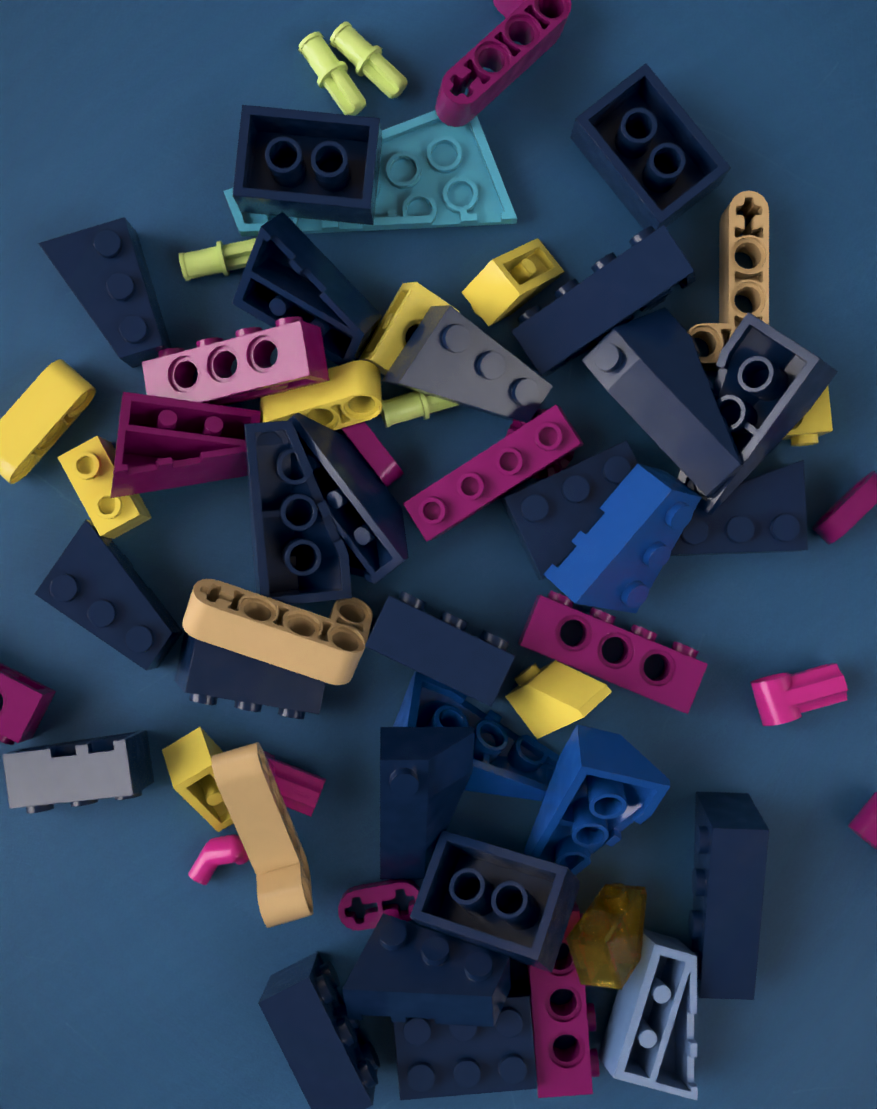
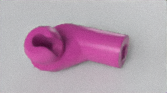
[188,834,249,885]

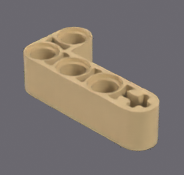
[688,190,769,371]
[182,579,373,685]
[211,742,313,928]

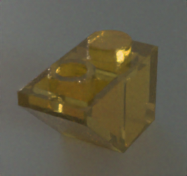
[566,883,647,990]

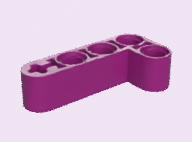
[435,0,572,127]

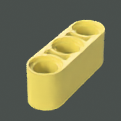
[0,359,96,484]
[260,360,382,431]

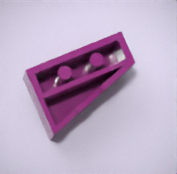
[110,392,261,498]

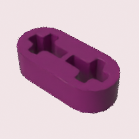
[341,422,404,487]
[812,471,877,545]
[338,879,420,931]

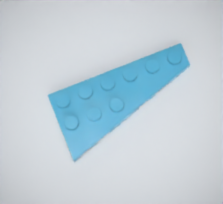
[224,110,517,237]

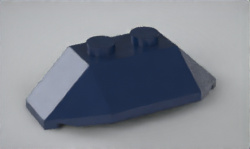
[287,413,409,584]

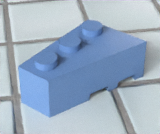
[598,927,698,1101]

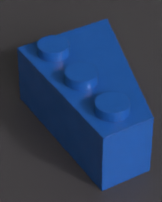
[543,463,702,613]

